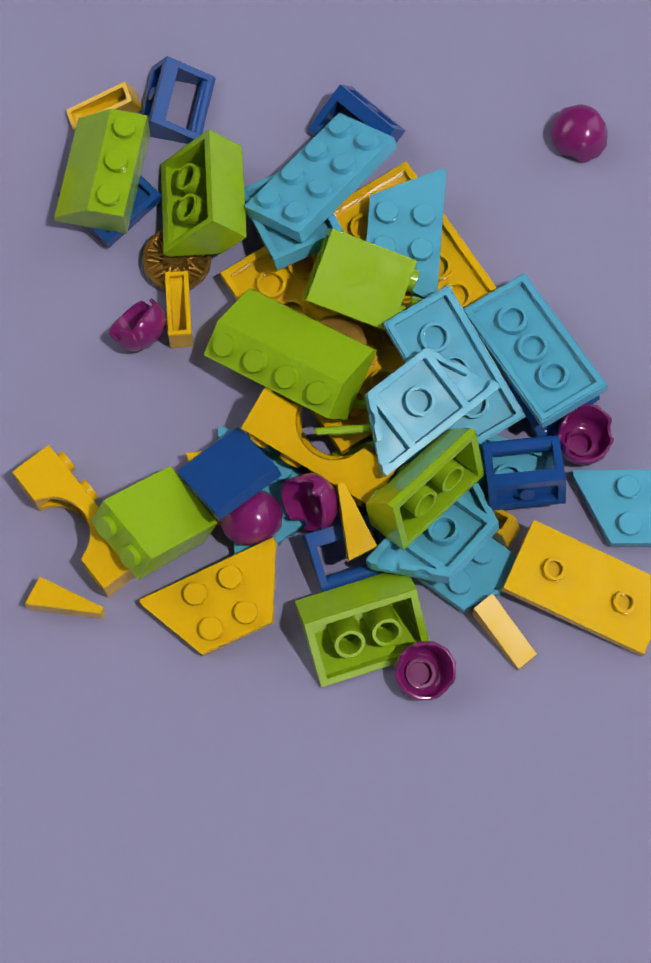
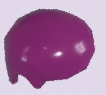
[550,104,608,163]
[108,298,166,351]
[556,403,614,466]
[281,473,339,531]
[220,490,283,546]
[394,641,456,701]

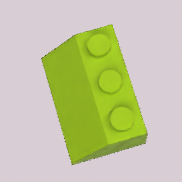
[54,109,150,234]
[161,129,247,257]
[365,428,484,551]
[295,572,429,688]

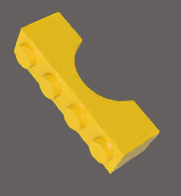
[241,387,397,508]
[12,445,135,598]

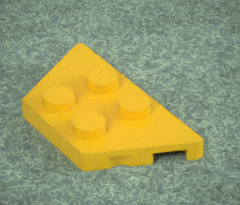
[139,537,278,656]

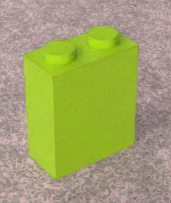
[302,228,419,331]
[91,466,217,580]

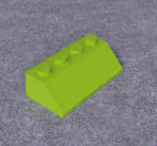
[204,288,377,420]

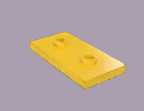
[501,520,651,656]

